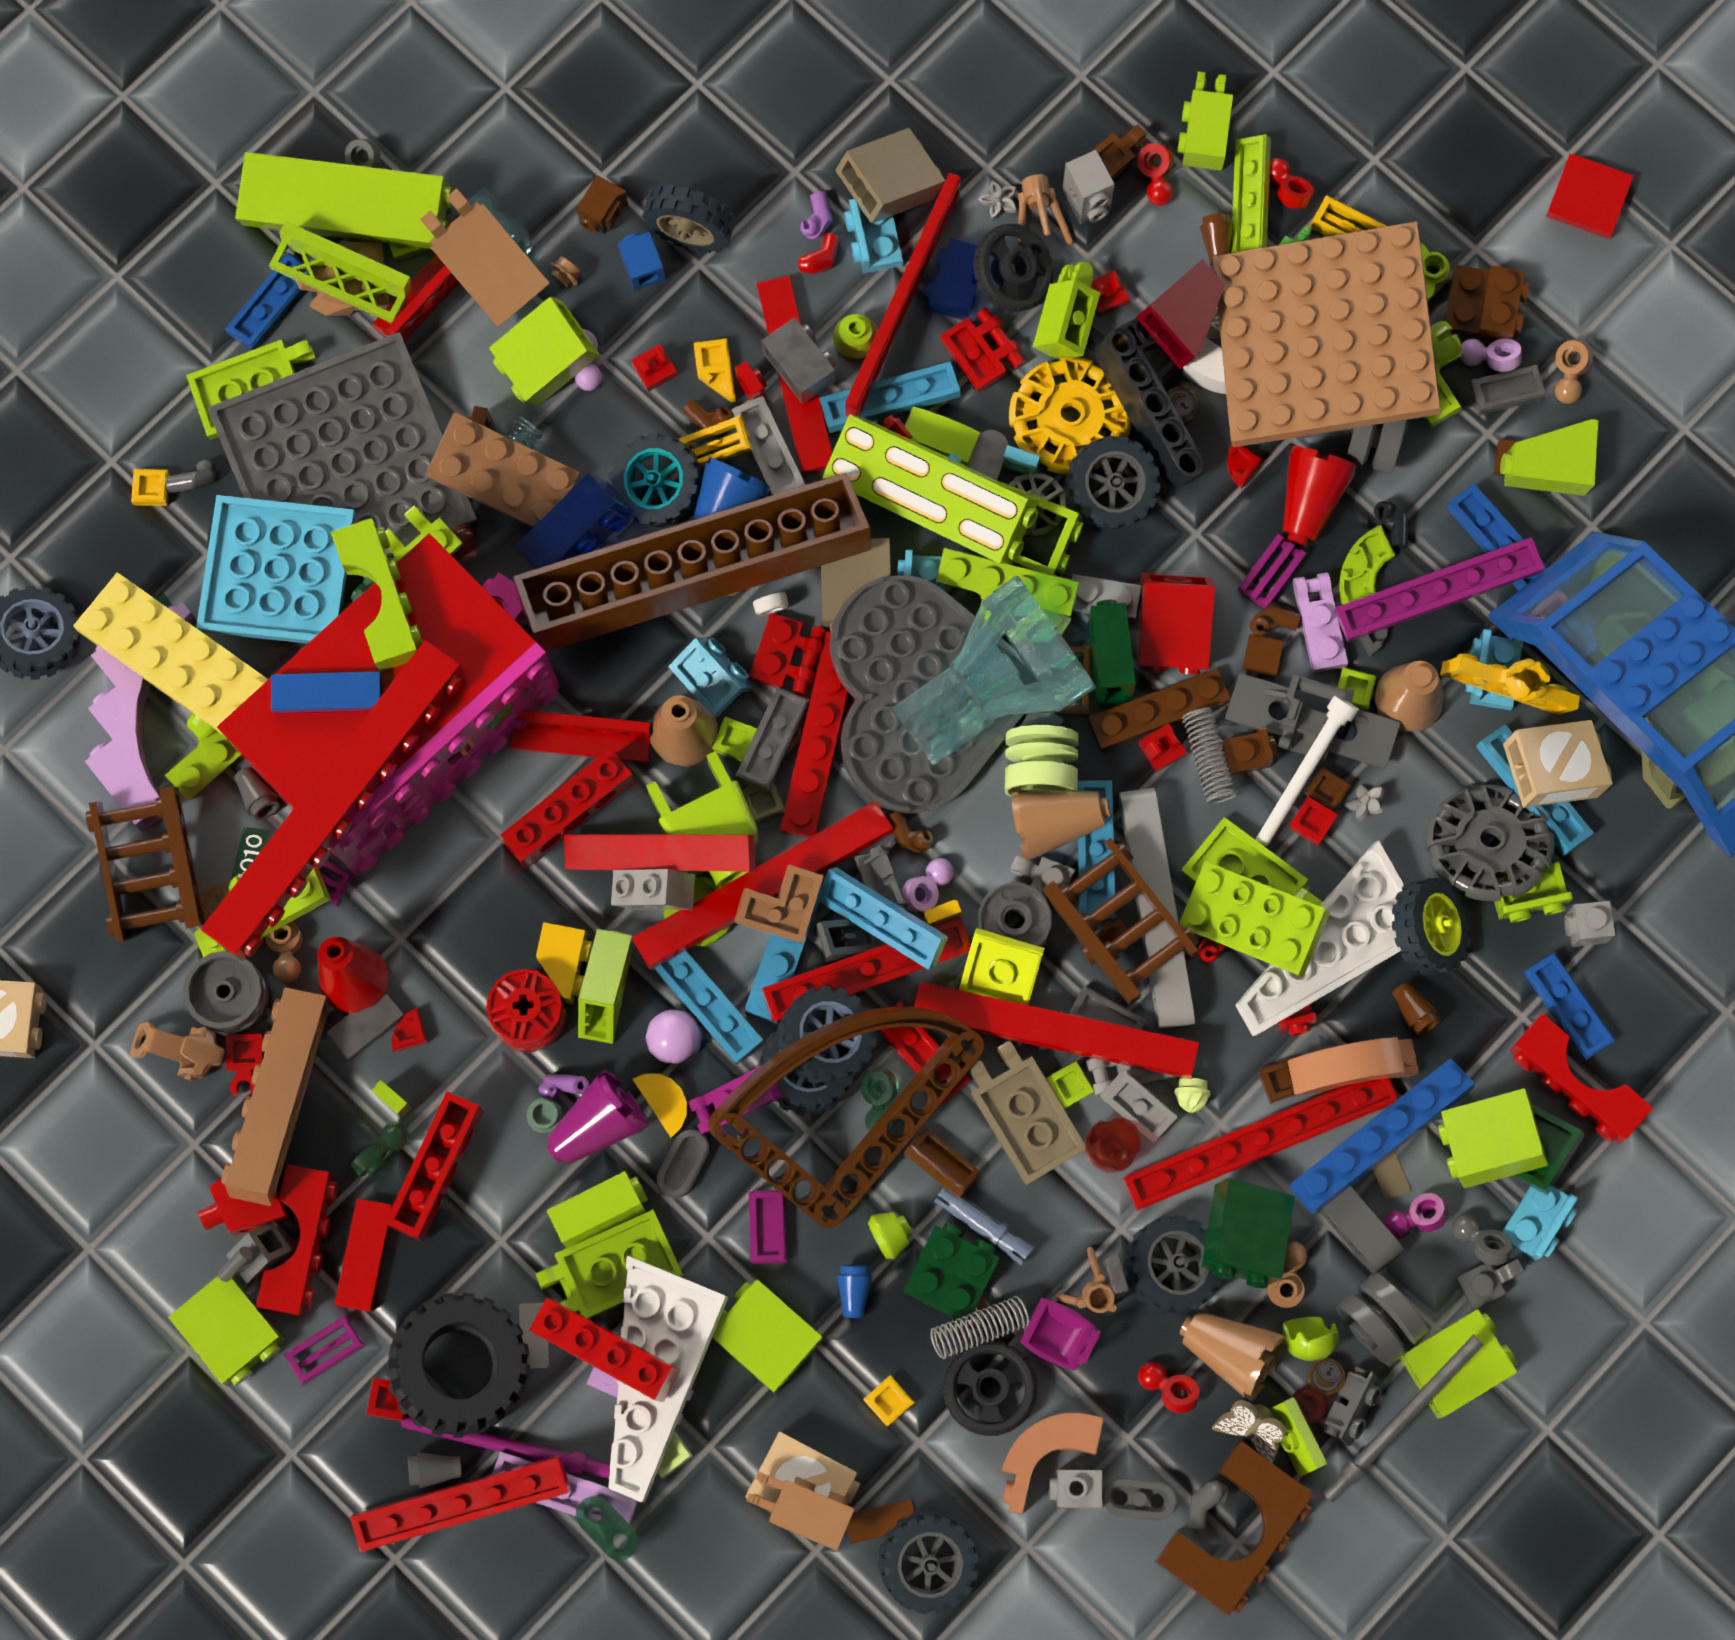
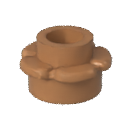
[550,256,582,287]

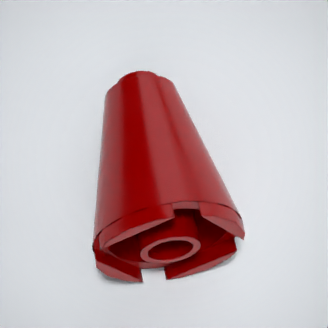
[1283,446,1357,546]
[318,936,390,1014]

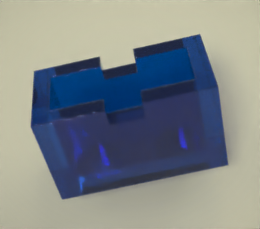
[925,237,989,321]

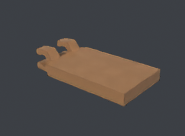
[420,188,550,327]

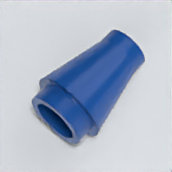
[837,1265,873,1318]

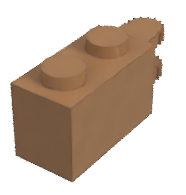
[746,1471,855,1551]

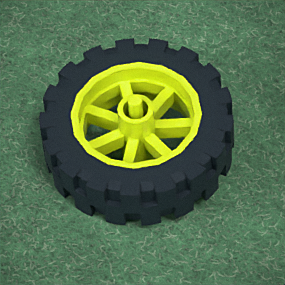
[1392,878,1471,975]

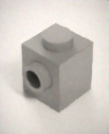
[1564,901,1615,947]
[1049,1470,1102,1509]

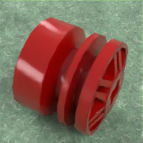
[486,969,567,1053]

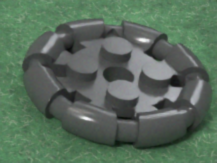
[1426,784,1555,902]

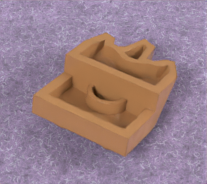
[295,242,390,316]

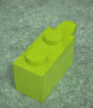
[1177,71,1233,171]
[1033,261,1100,360]

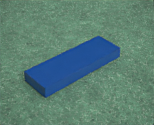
[225,252,313,351]
[271,672,382,713]
[1523,952,1615,1061]

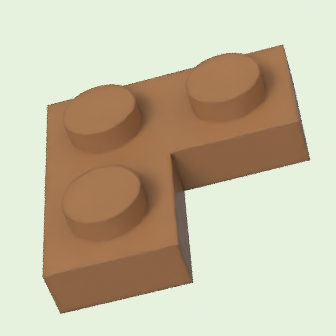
[734,865,824,943]

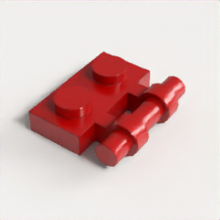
[940,307,1026,393]
[749,613,826,695]

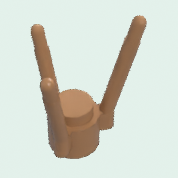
[1017,174,1073,245]
[1055,1247,1117,1313]

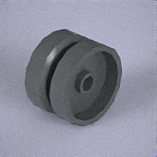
[1344,420,1408,474]
[183,951,270,1036]
[1336,1273,1429,1366]

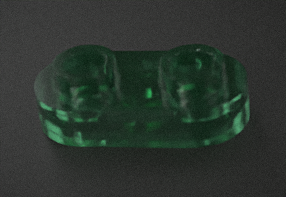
[576,1496,639,1560]

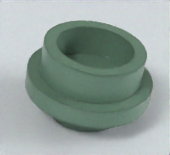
[526,1098,563,1134]

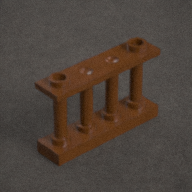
[86,787,205,942]
[1042,838,1199,1006]

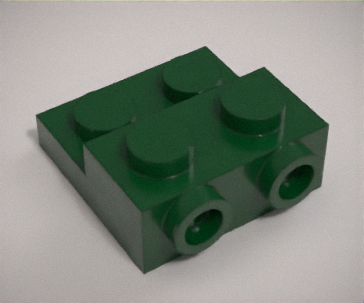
[903,1223,1000,1322]

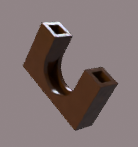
[1154,1441,1314,1616]

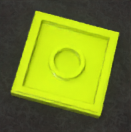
[959,928,1045,1005]

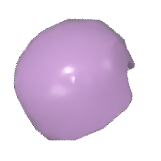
[645,1009,703,1064]

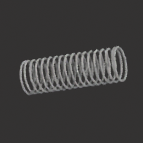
[1182,708,1237,804]
[930,1296,1030,1359]

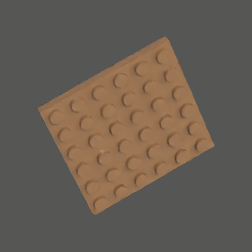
[1213,221,1441,447]

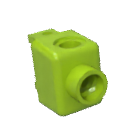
[646,751,759,887]

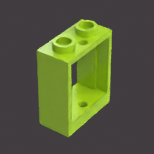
[1002,482,1084,575]

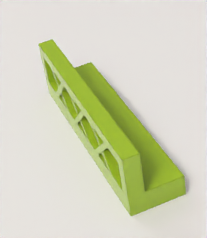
[269,221,411,323]

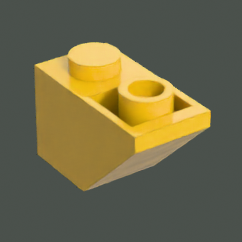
[536,922,592,1005]

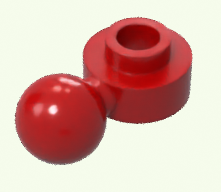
[1137,143,1174,206]
[1269,158,1314,209]
[1138,1361,1200,1413]

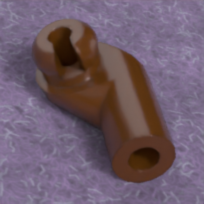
[682,399,733,430]
[1249,606,1301,636]
[887,812,934,853]

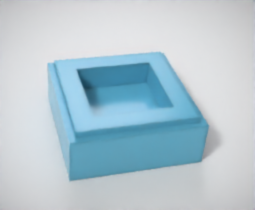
[1003,445,1040,475]

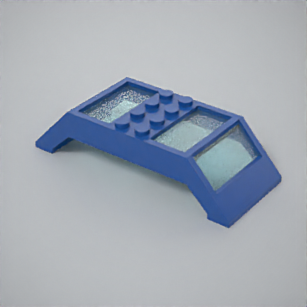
[1489,532,1735,858]

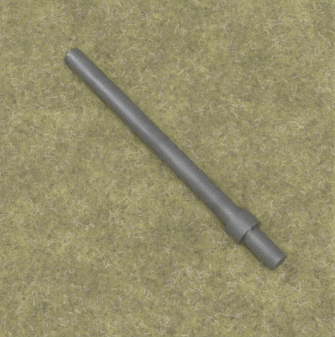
[1323,1334,1484,1502]

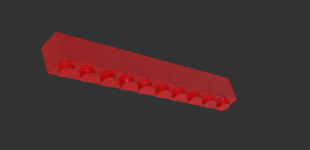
[200,640,464,961]

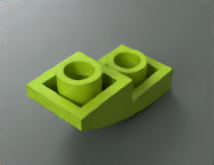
[904,407,980,465]

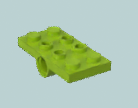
[1179,861,1331,978]

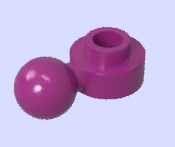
[1383,1193,1449,1239]

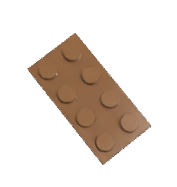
[425,412,579,535]

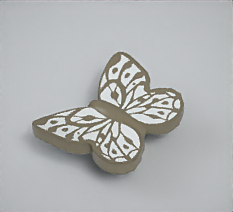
[1212,1400,1286,1464]

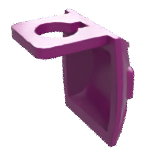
[1019,1298,1101,1371]

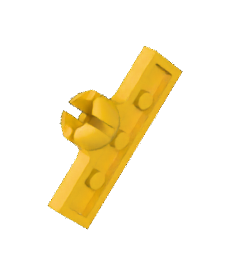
[1440,654,1580,715]

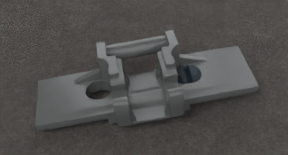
[1225,671,1401,769]

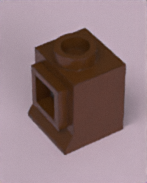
[576,175,628,234]

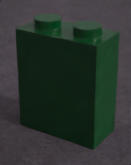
[1087,599,1136,705]
[1201,1177,1295,1288]

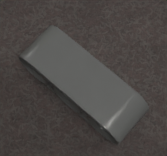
[1319,1186,1404,1273]

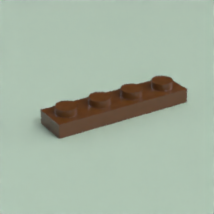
[1088,668,1231,752]

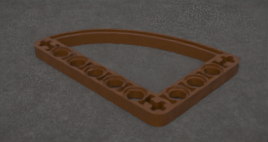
[708,1006,984,1228]

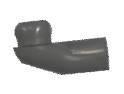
[166,460,217,493]
[1188,1481,1230,1530]

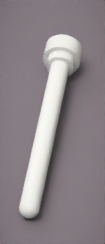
[1256,695,1359,847]

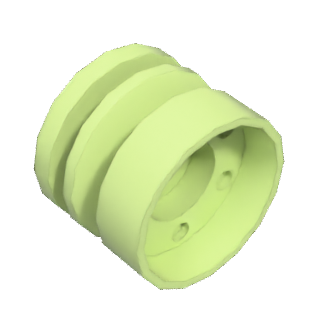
[1005,725,1079,797]

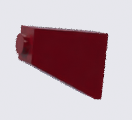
[1136,259,1225,369]

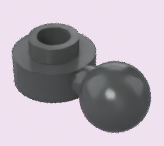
[345,139,381,168]
[1452,1214,1513,1265]

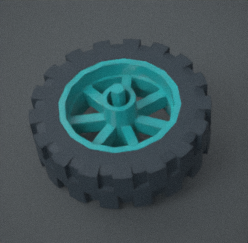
[609,433,703,528]

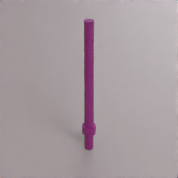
[401,1414,610,1479]

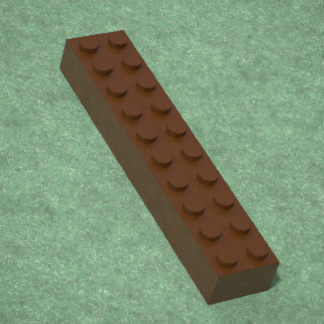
[513,472,871,652]

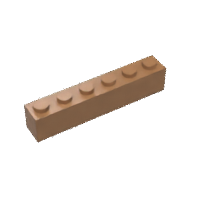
[222,987,329,1206]

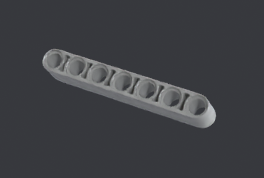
[1119,788,1195,1029]

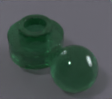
[861,1069,899,1131]
[351,1122,409,1177]

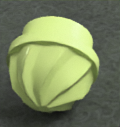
[1174,1078,1210,1113]

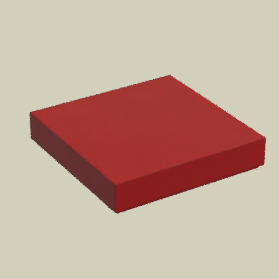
[1546,153,1633,239]

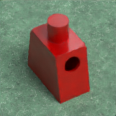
[197,1178,291,1236]

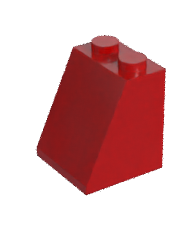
[1137,573,1215,675]

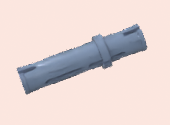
[934,1187,1035,1266]

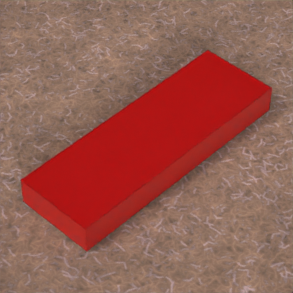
[878,1001,970,1105]
[334,1199,393,1312]

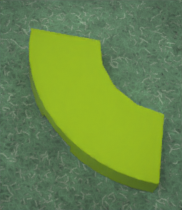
[1338,525,1395,605]

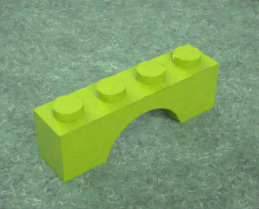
[331,518,423,673]

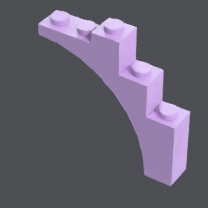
[85,602,197,832]

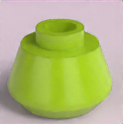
[833,314,878,359]
[868,1212,913,1260]

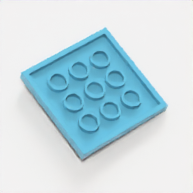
[196,495,356,644]

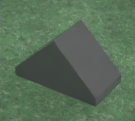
[817,919,879,965]

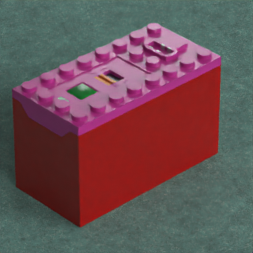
[217,533,560,876]

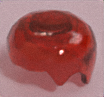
[1084,1116,1142,1173]

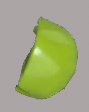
[1283,1317,1339,1361]

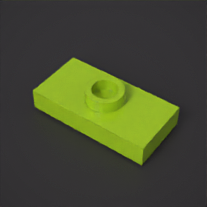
[1269,1397,1327,1477]

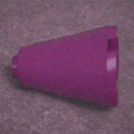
[547,1070,648,1164]

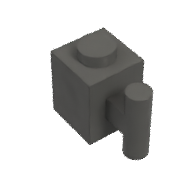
[217,1222,292,1284]

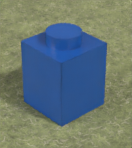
[618,232,665,291]

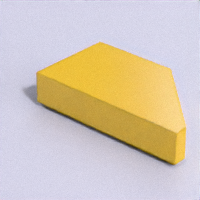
[694,338,736,402]

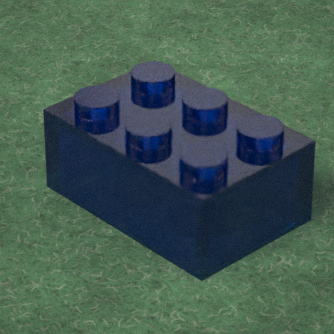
[515,472,635,569]

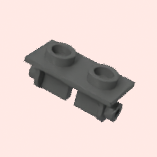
[854,846,907,911]
[1323,1367,1382,1447]

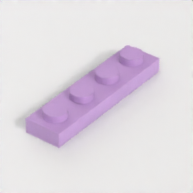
[492,1452,638,1533]

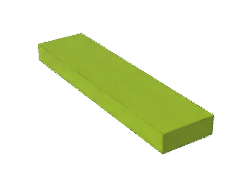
[1231,134,1271,253]

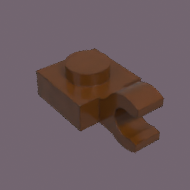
[1089,124,1147,180]

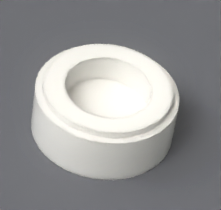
[753,592,789,616]

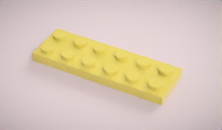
[73,572,268,735]

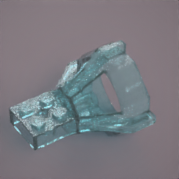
[892,575,1096,766]

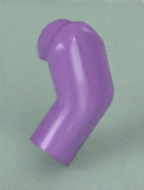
[800,191,833,239]
[538,1073,589,1099]

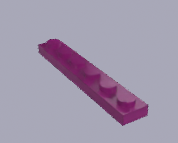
[1335,537,1545,642]

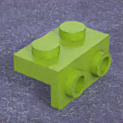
[1494,862,1573,923]

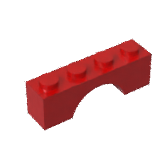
[1509,1013,1653,1144]
[256,1164,338,1318]

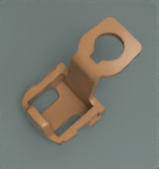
[129,1022,225,1081]

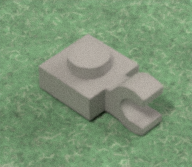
[1009,856,1075,898]

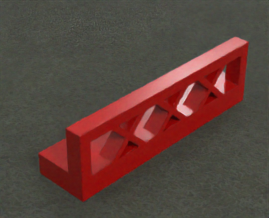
[373,255,460,343]
[510,710,651,764]

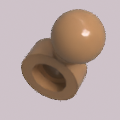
[1554,340,1593,404]
[265,921,303,983]
[1267,1241,1307,1308]

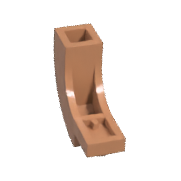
[1288,1037,1419,1095]
[1001,1413,1104,1515]

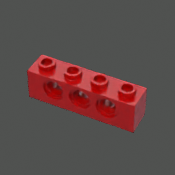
[500,748,635,870]
[385,1091,484,1242]
[529,1298,681,1403]

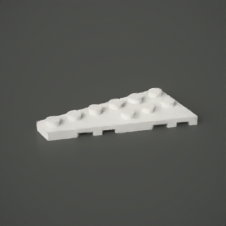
[1235,841,1404,1036]
[609,1256,728,1503]

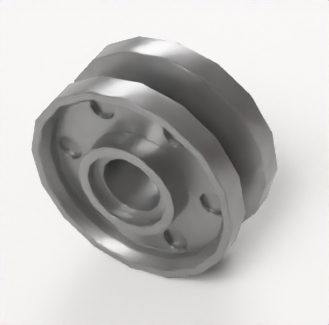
[978,882,1051,947]

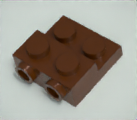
[1444,264,1529,341]

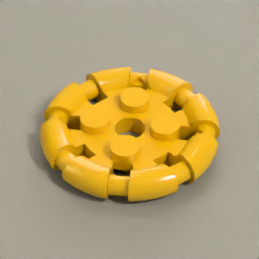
[1009,357,1132,475]

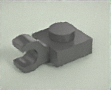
[1456,1259,1524,1311]

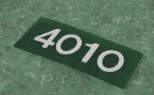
[231,827,270,880]

